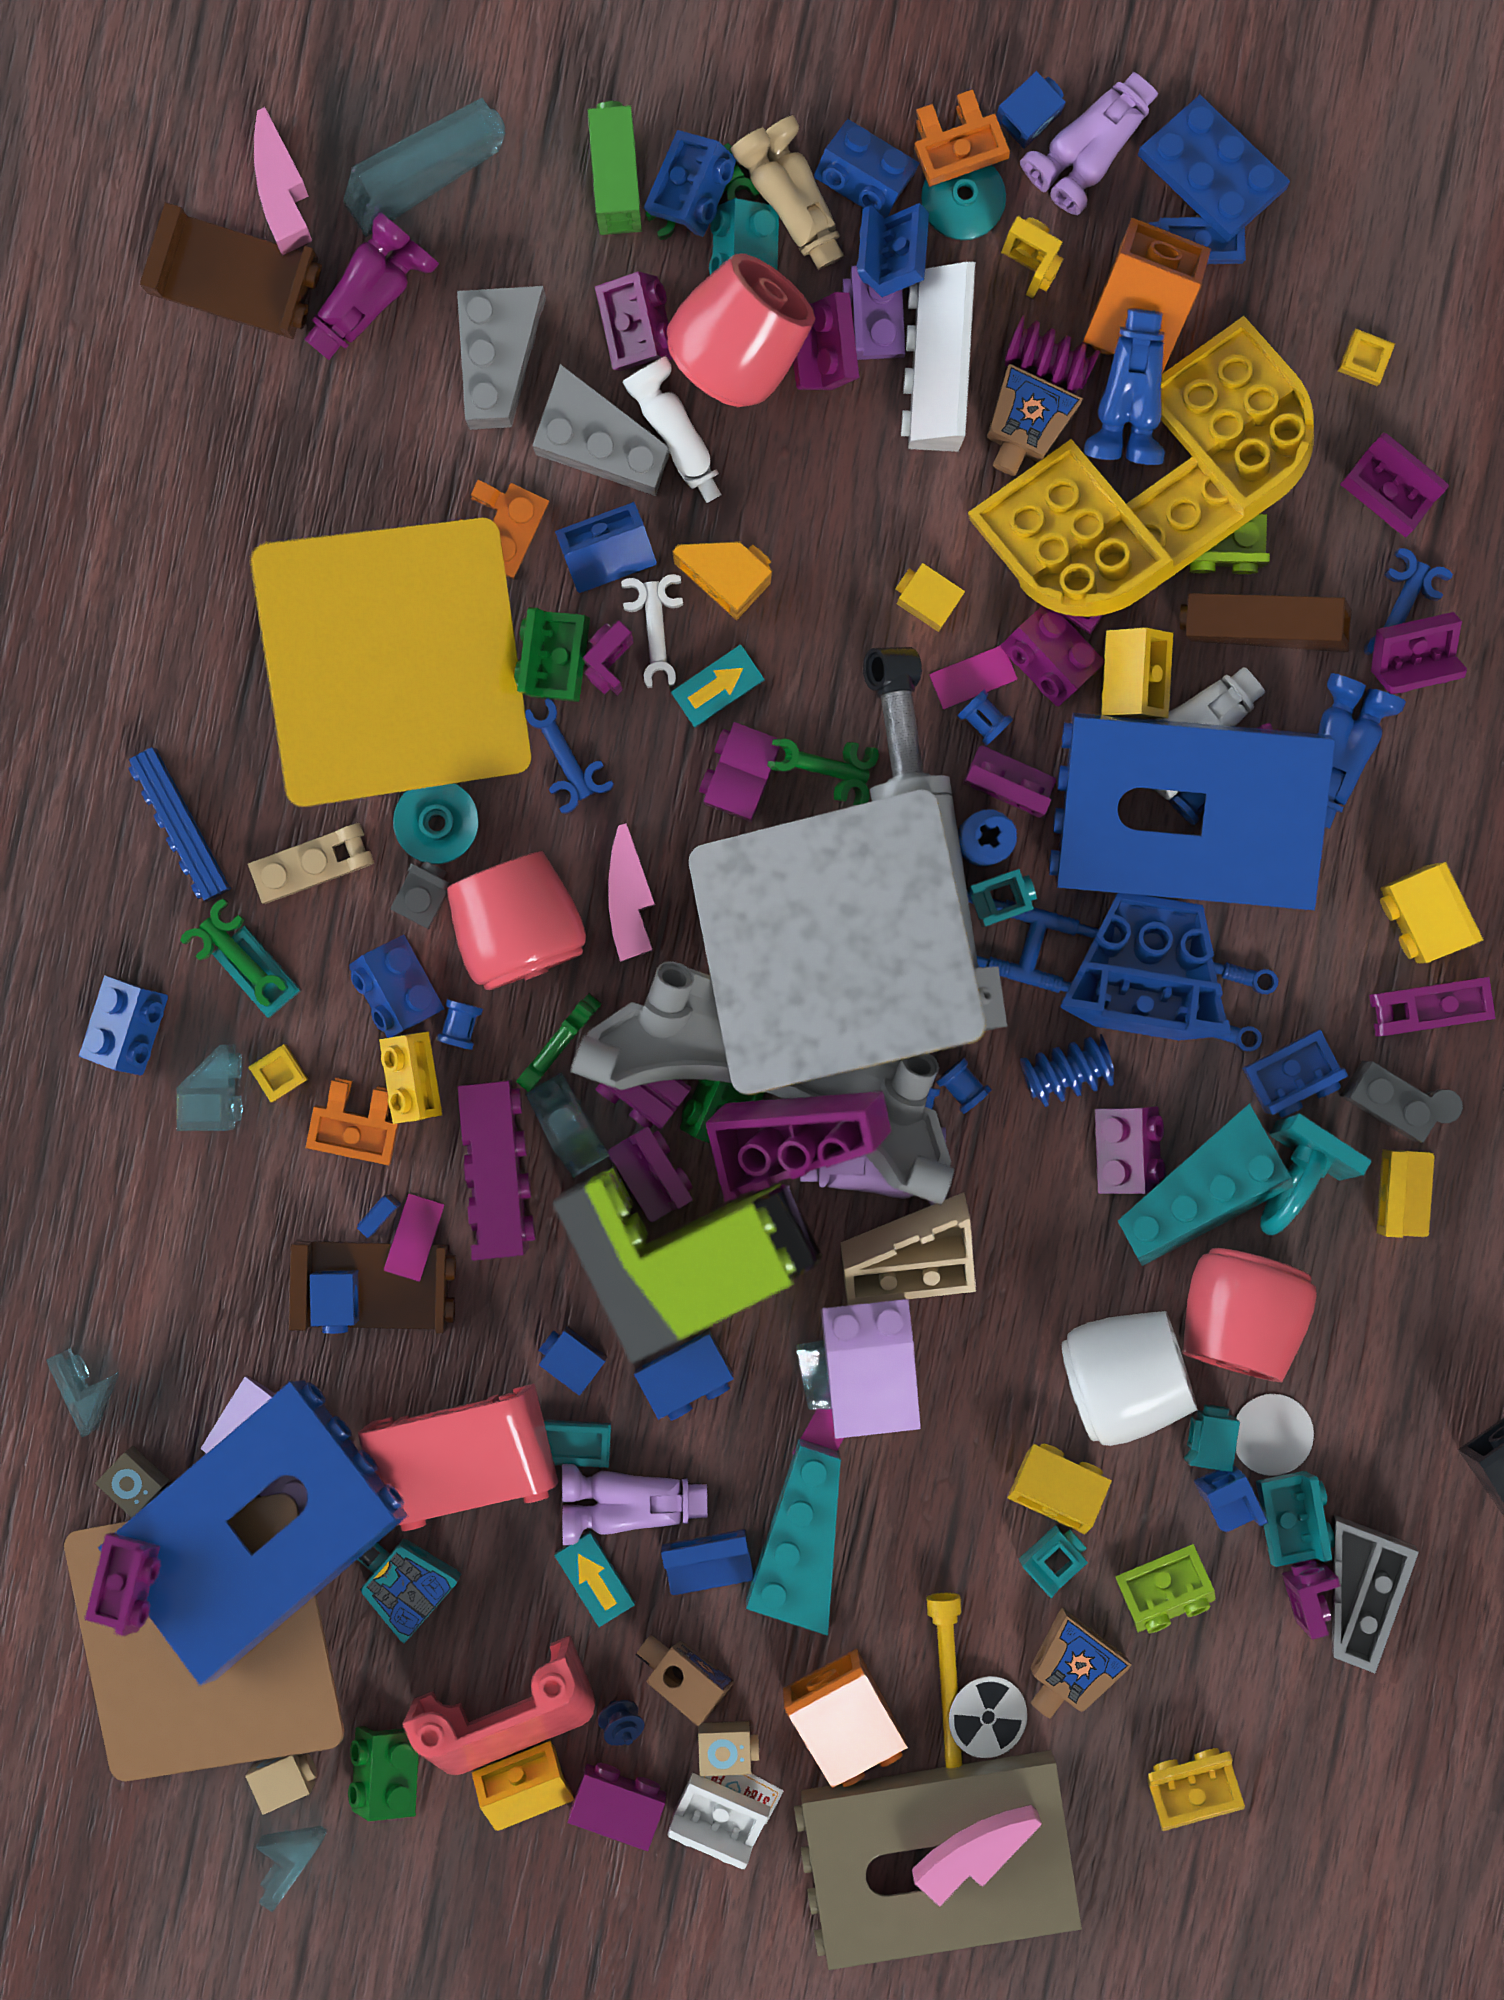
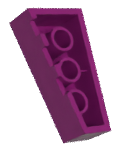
[458,1080,536,1261]
[706,1091,892,1202]

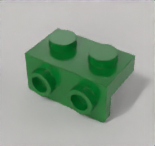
[514,607,590,702]
[348,1726,419,1821]

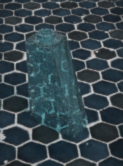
[343,98,506,237]

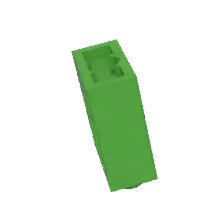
[588,101,642,235]

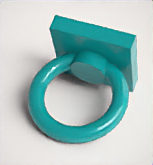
[1260,1114,1372,1235]

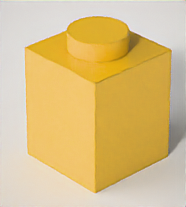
[895,563,965,632]

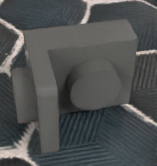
[390,861,452,929]

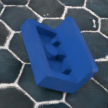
[814,118,920,218]
[857,203,929,297]
[349,935,445,1038]
[79,975,168,1075]
[1242,1029,1348,1118]

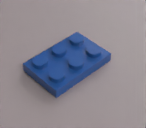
[1138,95,1290,242]

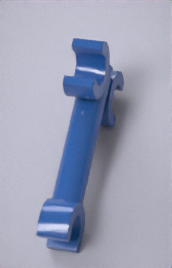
[1364,548,1453,655]
[525,698,614,814]

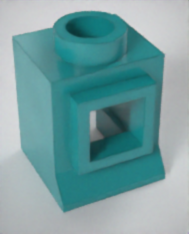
[967,869,1037,928]
[1184,1404,1240,1472]
[1018,1525,1088,1598]

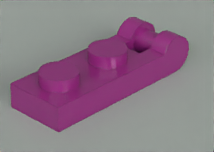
[1369,977,1496,1037]

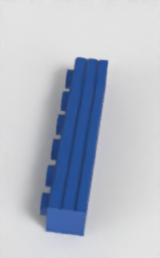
[128,747,231,902]

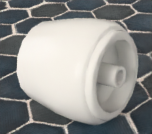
[1061,1311,1198,1446]

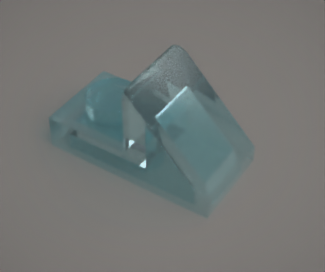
[46,1348,119,1437]
[256,1826,328,1912]

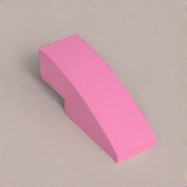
[254,107,312,256]
[608,823,655,962]
[912,1805,1042,1907]

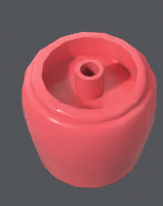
[667,253,815,407]
[447,851,586,990]
[1183,1248,1317,1383]

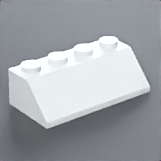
[901,262,975,452]

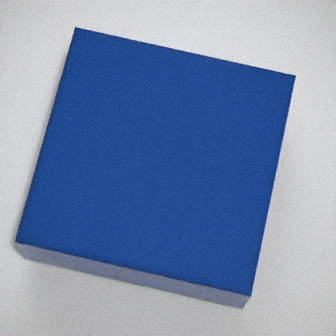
[357,1194,401,1238]

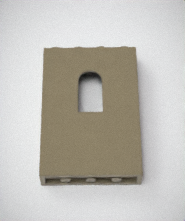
[794,1750,1082,1970]

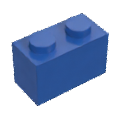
[634,1329,734,1421]

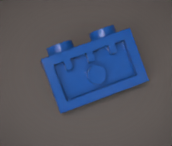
[643,130,736,237]

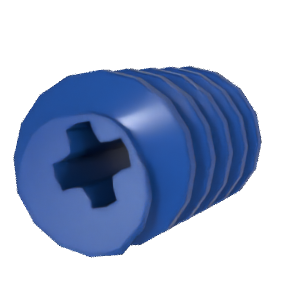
[958,810,1017,867]
[1020,1034,1114,1107]

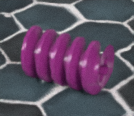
[1005,314,1100,394]

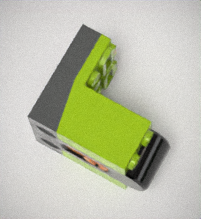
[553,1166,823,1364]

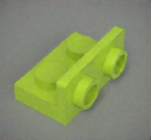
[1187,514,1270,575]
[1115,1544,1215,1633]

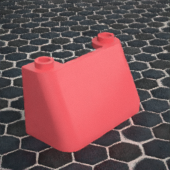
[358,1383,559,1531]
[403,1636,596,1775]

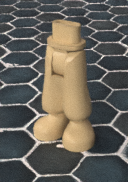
[730,115,844,270]

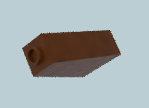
[1180,593,1352,652]

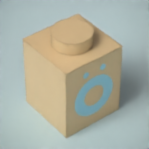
[698,1721,759,1776]
[246,1753,317,1815]

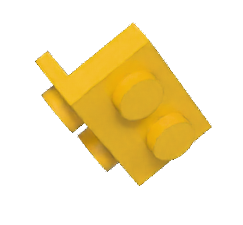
[1001,216,1064,299]
[379,1032,442,1124]
[1147,1748,1245,1831]

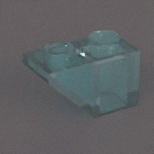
[177,1044,242,1131]
[526,1072,610,1177]

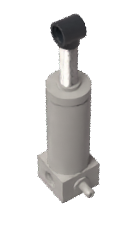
[863,647,1007,1031]

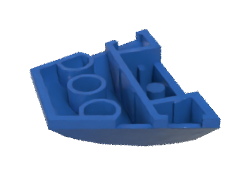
[1060,893,1231,1041]

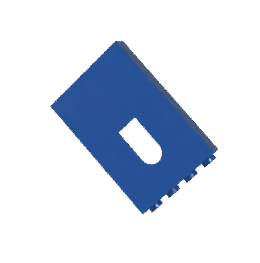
[1049,713,1335,910]
[98,1380,409,1686]

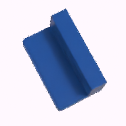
[555,502,657,593]
[661,1529,754,1595]

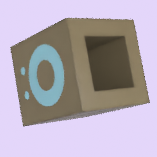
[95,1446,170,1518]

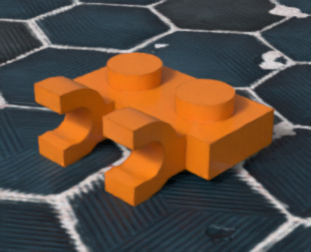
[915,89,1010,187]
[459,480,549,580]
[305,1077,399,1166]

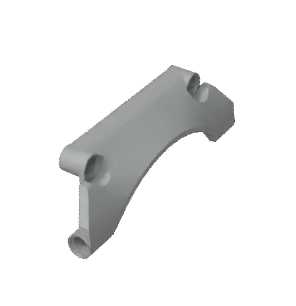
[571,961,954,1205]

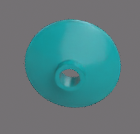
[921,165,1006,240]
[393,783,479,864]

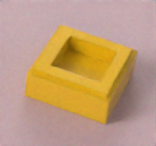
[1338,329,1395,386]
[249,1044,309,1103]

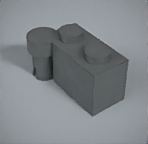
[1340,1060,1463,1143]

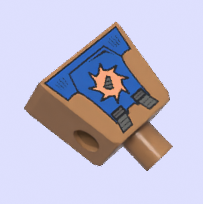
[987,364,1083,476]
[1030,1607,1132,1719]
[635,1635,735,1727]

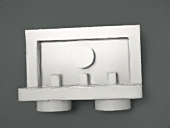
[667,1773,771,1869]

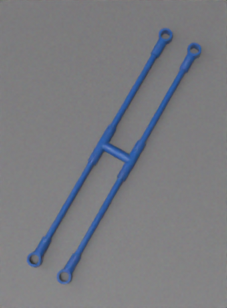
[967,891,1278,1051]

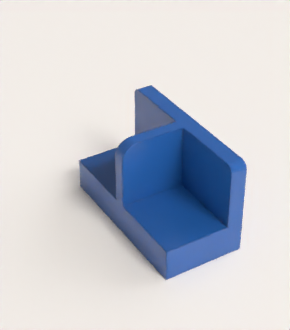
[1194,1465,1268,1532]

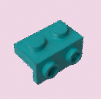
[709,198,779,275]
[1256,1471,1335,1567]

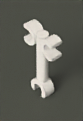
[621,574,683,688]

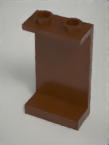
[140,202,322,340]
[289,1241,456,1334]

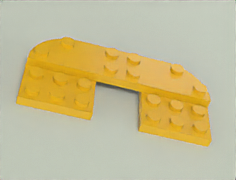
[968,316,1314,617]

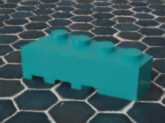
[1118,1103,1293,1266]
[746,1438,841,1636]

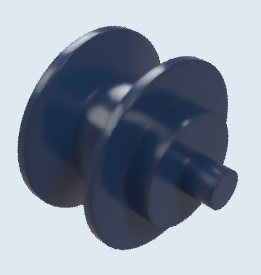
[598,1700,645,1746]

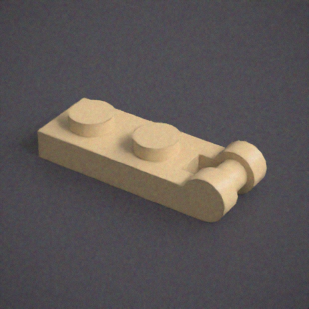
[248,823,375,904]

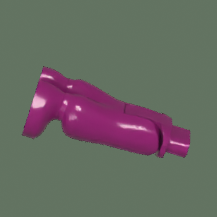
[304,212,439,360]

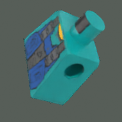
[357,1538,461,1643]

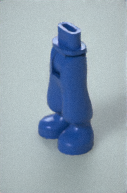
[1084,308,1165,465]
[1318,673,1406,829]

